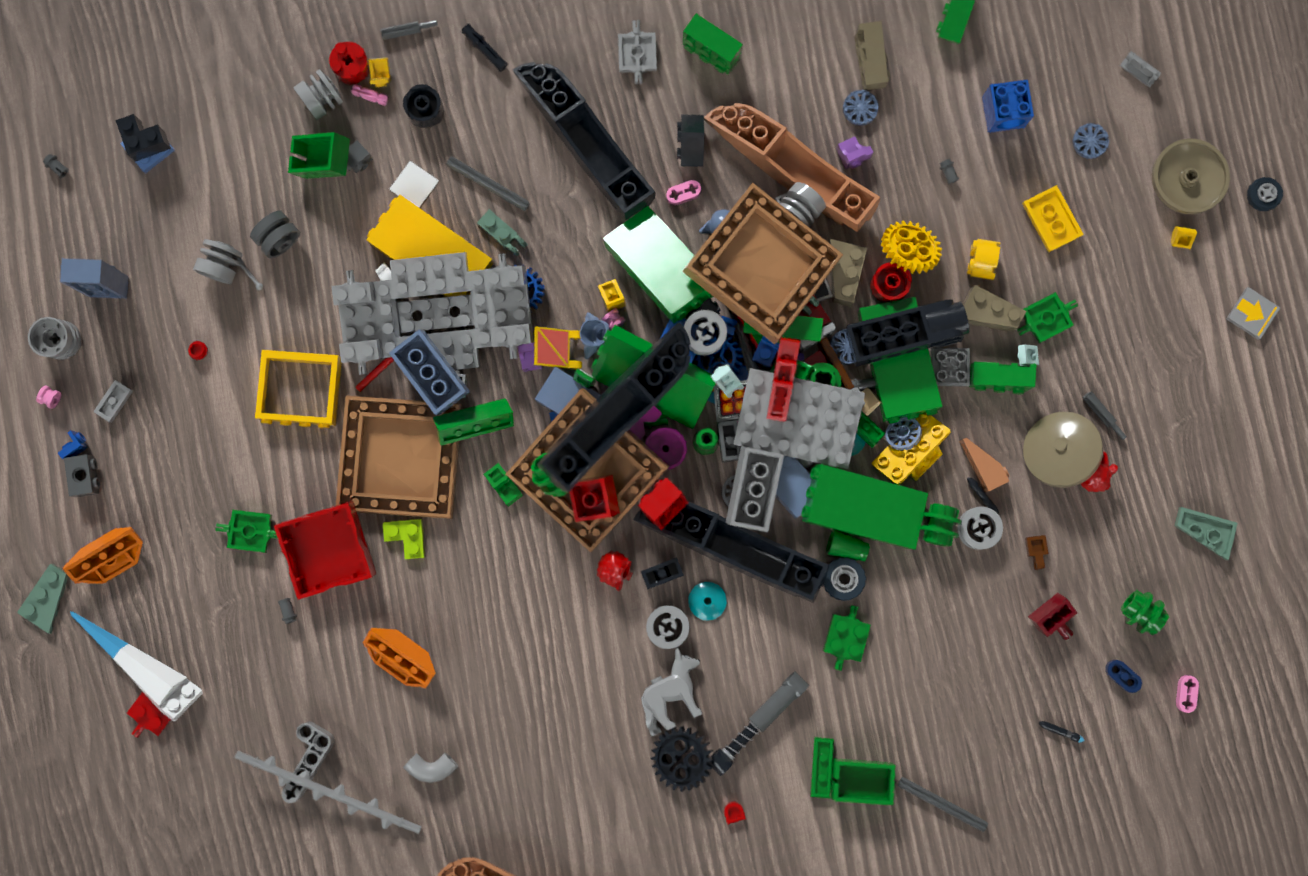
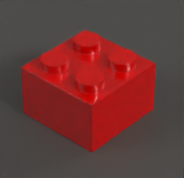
[570,475,620,522]
[638,478,688,530]

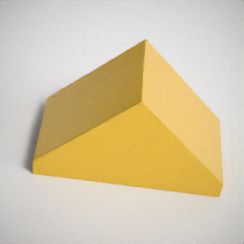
[598,279,626,312]

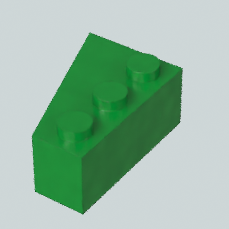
[936,0,975,44]
[969,362,1037,394]

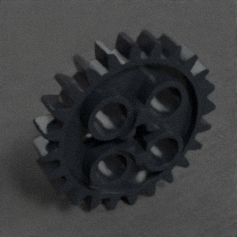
[651,726,714,792]

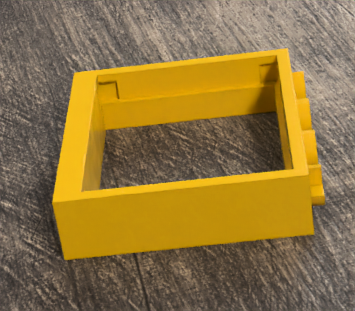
[255,350,342,428]

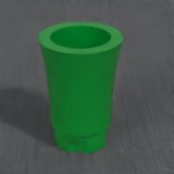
[692,428,719,455]
[826,530,870,562]

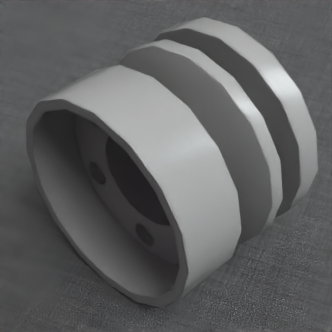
[293,69,343,120]
[779,182,826,228]
[193,239,243,285]
[28,317,81,360]

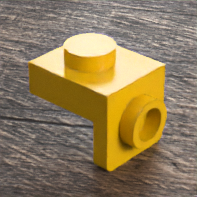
[368,58,391,87]

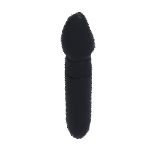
[967,477,999,514]

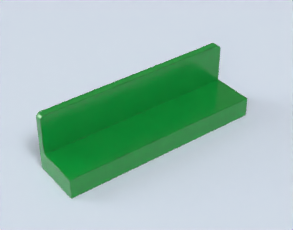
[743,316,823,342]
[433,398,514,446]

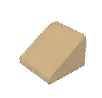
[861,388,881,416]

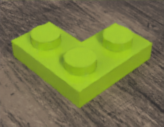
[383,519,425,559]

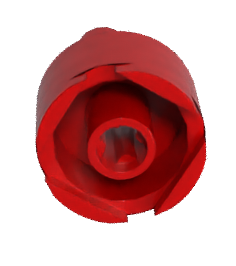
[329,42,370,85]
[870,262,912,303]

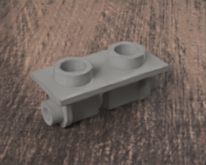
[1120,51,1161,88]

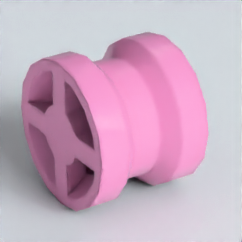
[602,308,626,330]
[36,385,61,409]

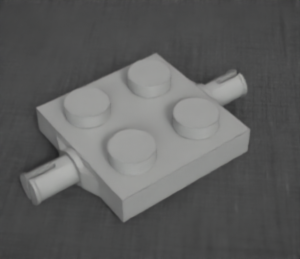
[618,20,657,84]

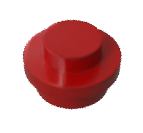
[188,341,208,360]

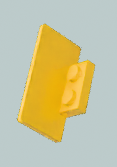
[872,413,951,485]

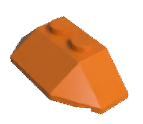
[63,527,143,584]
[363,628,436,688]

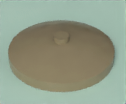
[1152,139,1230,214]
[1023,412,1103,488]

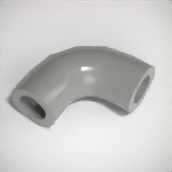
[403,753,458,783]

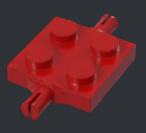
[126,691,171,738]

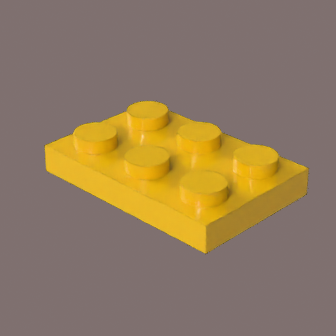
[1022,185,1084,253]

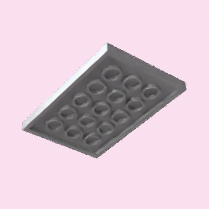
[733,368,865,469]

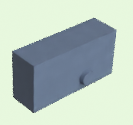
[60,258,129,299]
[389,329,470,415]
[535,367,600,415]
[775,456,812,519]

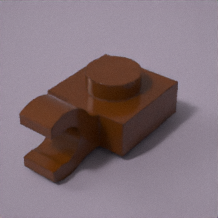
[1025,535,1049,570]

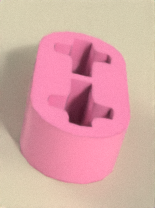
[666,180,701,205]
[1176,675,1199,713]

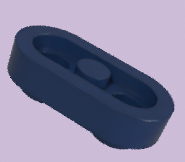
[1105,660,1142,693]

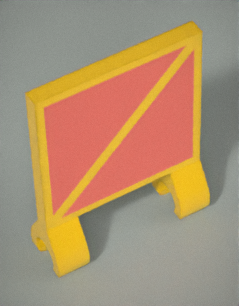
[534,326,582,370]

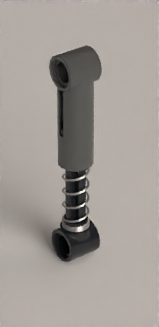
[709,671,809,776]

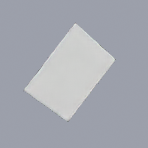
[389,161,439,207]

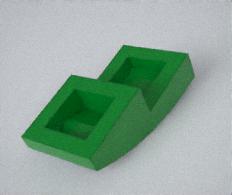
[573,368,596,389]
[483,463,523,507]

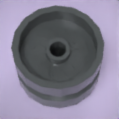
[250,211,300,259]

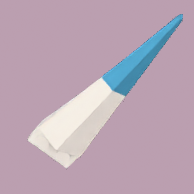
[70,611,203,722]

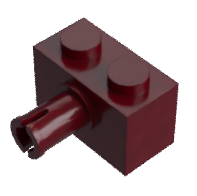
[1028,593,1078,640]

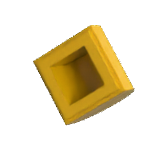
[1171,226,1197,249]

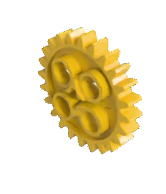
[881,220,942,274]

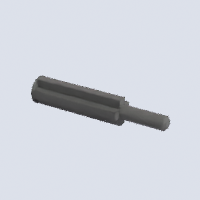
[381,20,438,40]
[1082,391,1127,440]

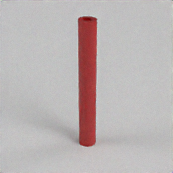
[355,357,394,392]

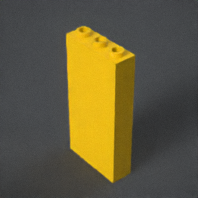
[366,195,494,297]

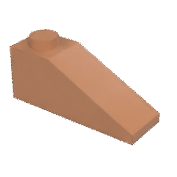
[959,438,1010,492]

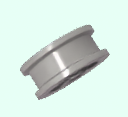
[684,310,727,355]
[957,507,1003,550]
[646,606,689,649]

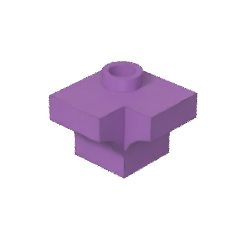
[836,137,874,169]
[517,342,542,372]

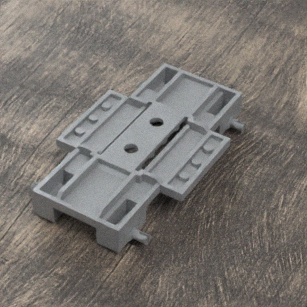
[331,252,534,375]

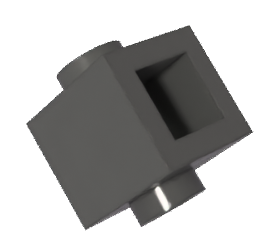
[347,140,373,174]

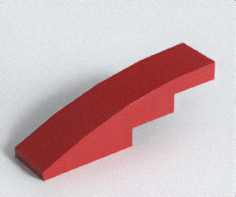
[766,338,800,422]

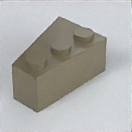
[854,21,890,91]
[828,239,867,307]
[963,285,1026,332]

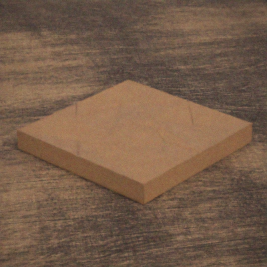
[682,183,843,345]
[505,388,669,552]
[336,396,462,519]

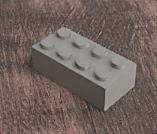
[726,446,784,532]

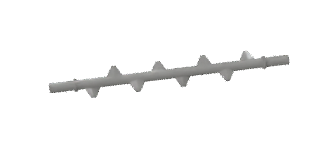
[235,751,421,834]

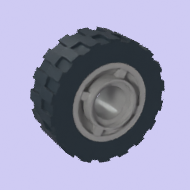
[823,558,866,601]

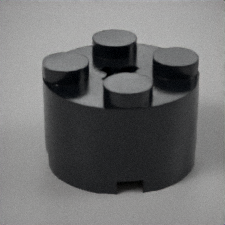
[403,84,444,128]

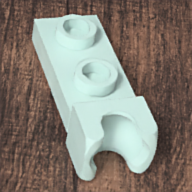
[711,364,744,398]

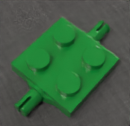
[1017,292,1078,343]
[216,510,278,553]
[823,605,871,671]

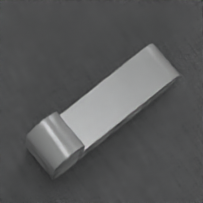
[282,722,335,803]

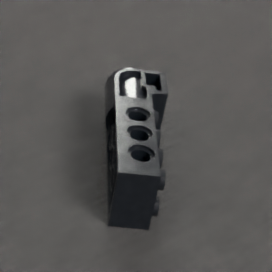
[846,299,969,367]

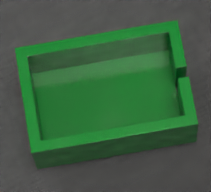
[682,13,743,75]
[288,132,350,179]
[831,758,895,805]

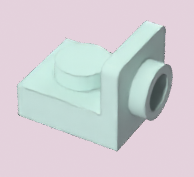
[1018,344,1039,366]

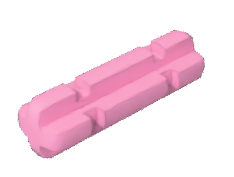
[351,84,388,105]

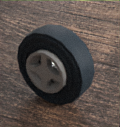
[1247,177,1283,211]

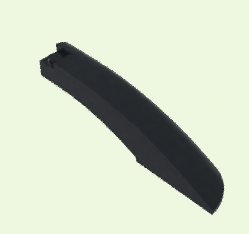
[513,62,656,220]
[537,322,691,492]
[633,501,829,603]

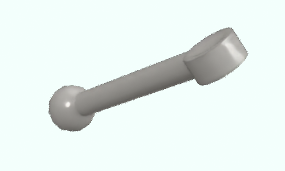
[236,259,263,290]

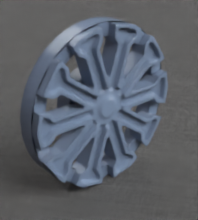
[843,90,878,126]
[1073,123,1109,159]
[830,329,854,365]
[885,417,922,451]

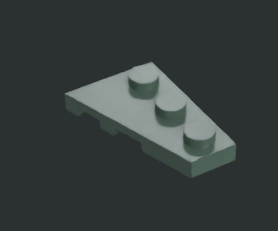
[1174,507,1238,560]
[17,564,68,634]

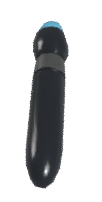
[1039,721,1084,742]

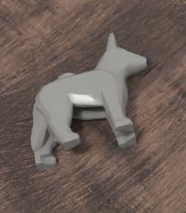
[641,647,703,737]

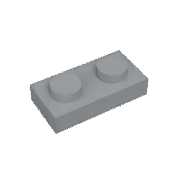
[94,380,133,423]

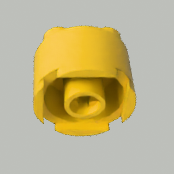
[967,239,1001,280]

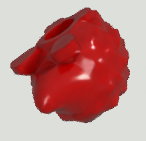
[1080,451,1118,493]
[597,551,633,591]

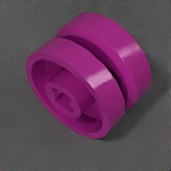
[645,427,687,470]

